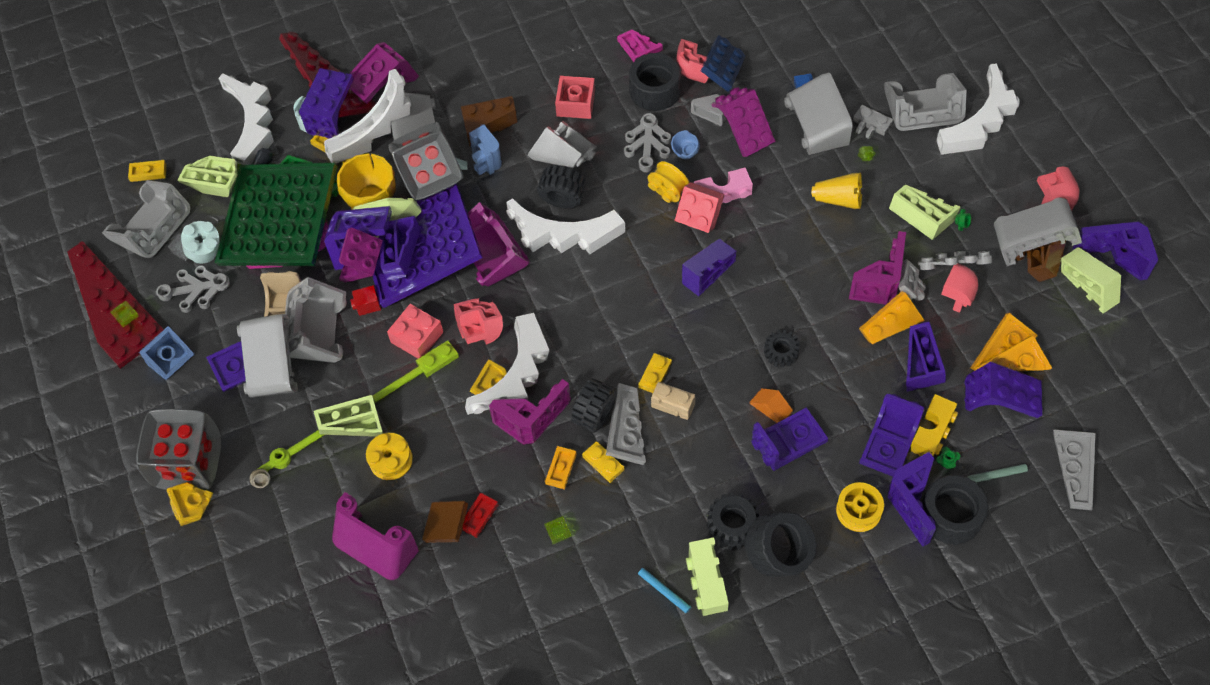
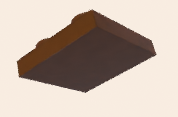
[422,501,468,543]

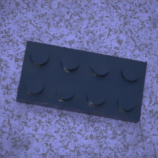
[700,35,746,92]

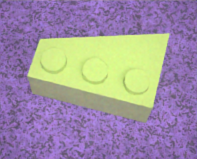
[1061,247,1121,313]
[314,395,383,437]

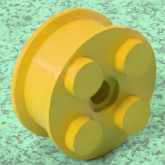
[647,161,689,203]
[366,433,413,480]
[836,482,884,532]

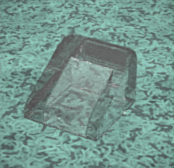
[168,234,188,261]

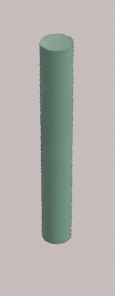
[966,464,1028,482]

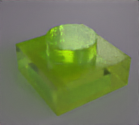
[111,301,138,327]
[544,516,571,544]

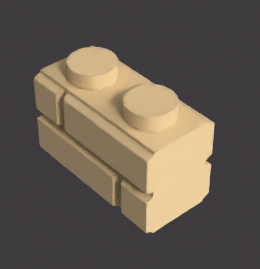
[651,382,695,420]

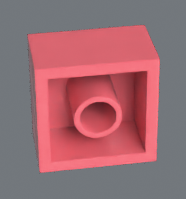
[555,76,595,119]
[675,182,725,233]
[387,304,443,359]

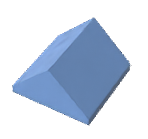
[139,326,194,380]

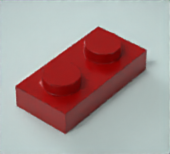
[462,493,498,538]

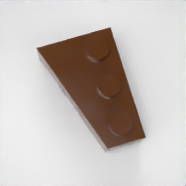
[461,96,517,147]
[1027,240,1066,282]

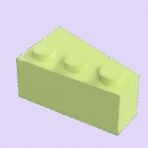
[889,185,960,240]
[686,537,728,616]

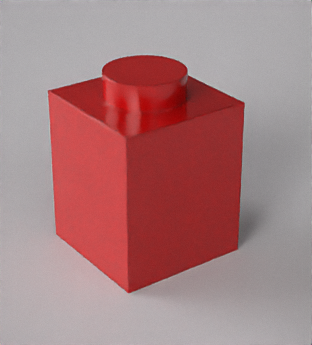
[350,285,381,316]

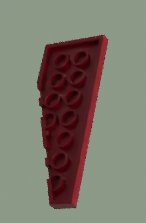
[279,32,376,117]
[67,241,164,369]

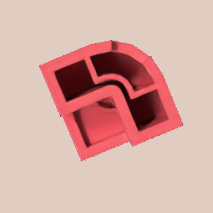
[676,39,708,84]
[1037,166,1080,210]
[941,263,978,313]
[454,298,503,345]

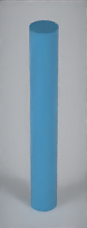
[638,568,691,613]

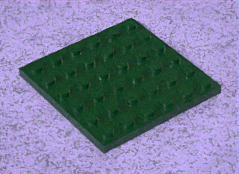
[215,163,338,266]

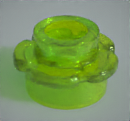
[858,146,876,161]

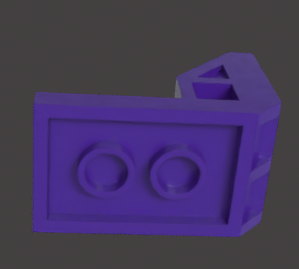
[324,206,392,270]
[1072,222,1158,280]
[888,452,936,547]

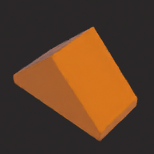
[750,388,793,423]

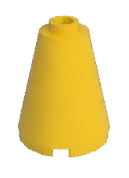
[812,173,862,209]

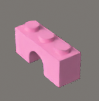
[694,168,753,203]

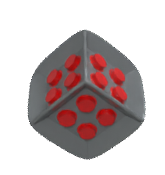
[388,122,464,200]
[136,409,221,490]

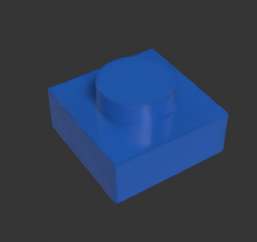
[794,73,813,88]

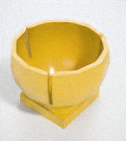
[337,153,396,210]

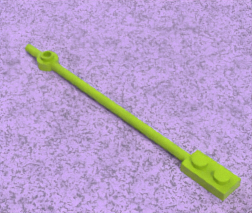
[257,340,459,471]

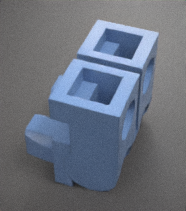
[469,125,502,175]

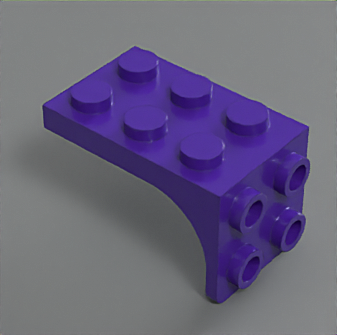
[299,68,354,139]
[206,341,246,392]
[965,362,1042,418]
[859,394,924,477]
[751,408,828,471]

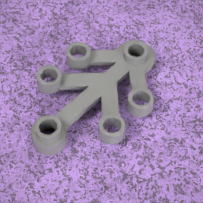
[624,113,671,172]
[918,251,992,270]
[156,266,230,313]

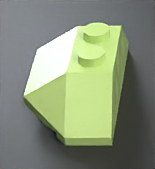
[177,156,237,197]
[352,198,421,238]

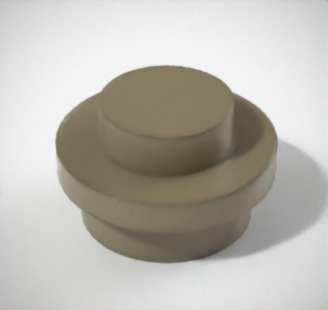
[249,469,270,488]

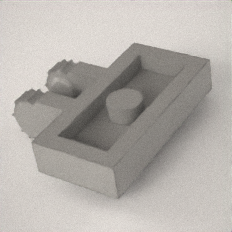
[853,105,893,139]
[899,259,926,301]

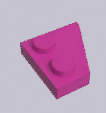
[617,30,663,62]

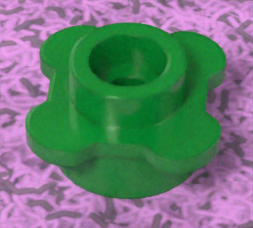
[955,209,971,231]
[936,447,960,469]

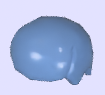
[671,130,700,159]

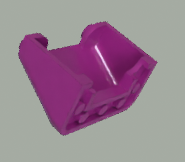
[468,202,531,287]
[332,492,419,580]

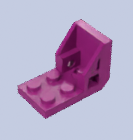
[349,42,419,104]
[849,231,906,305]
[489,379,571,444]

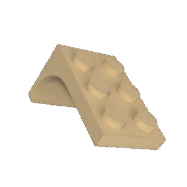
[260,271,301,317]

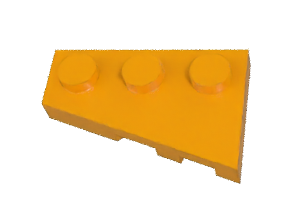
[859,291,925,344]

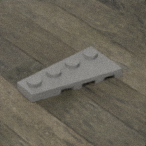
[606,383,646,465]
[1053,430,1095,510]

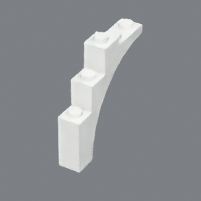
[936,63,1019,155]
[324,69,412,164]
[219,73,274,166]
[506,198,625,254]
[465,313,549,415]

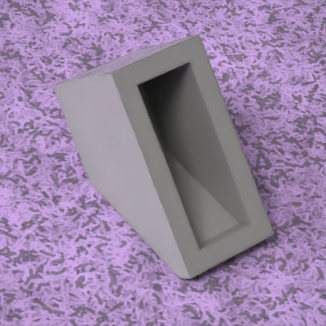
[691,94,727,126]

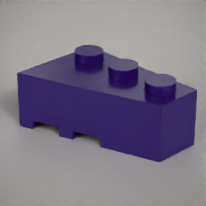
[379,216,421,281]
[682,239,736,296]
[906,322,946,392]

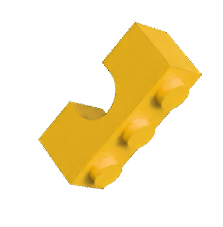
[909,394,958,457]

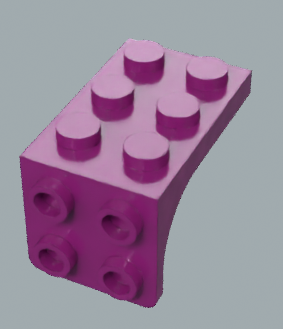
[711,87,775,157]
[339,228,383,283]

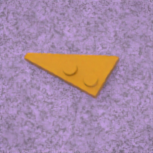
[971,313,1038,370]
[973,335,1052,371]

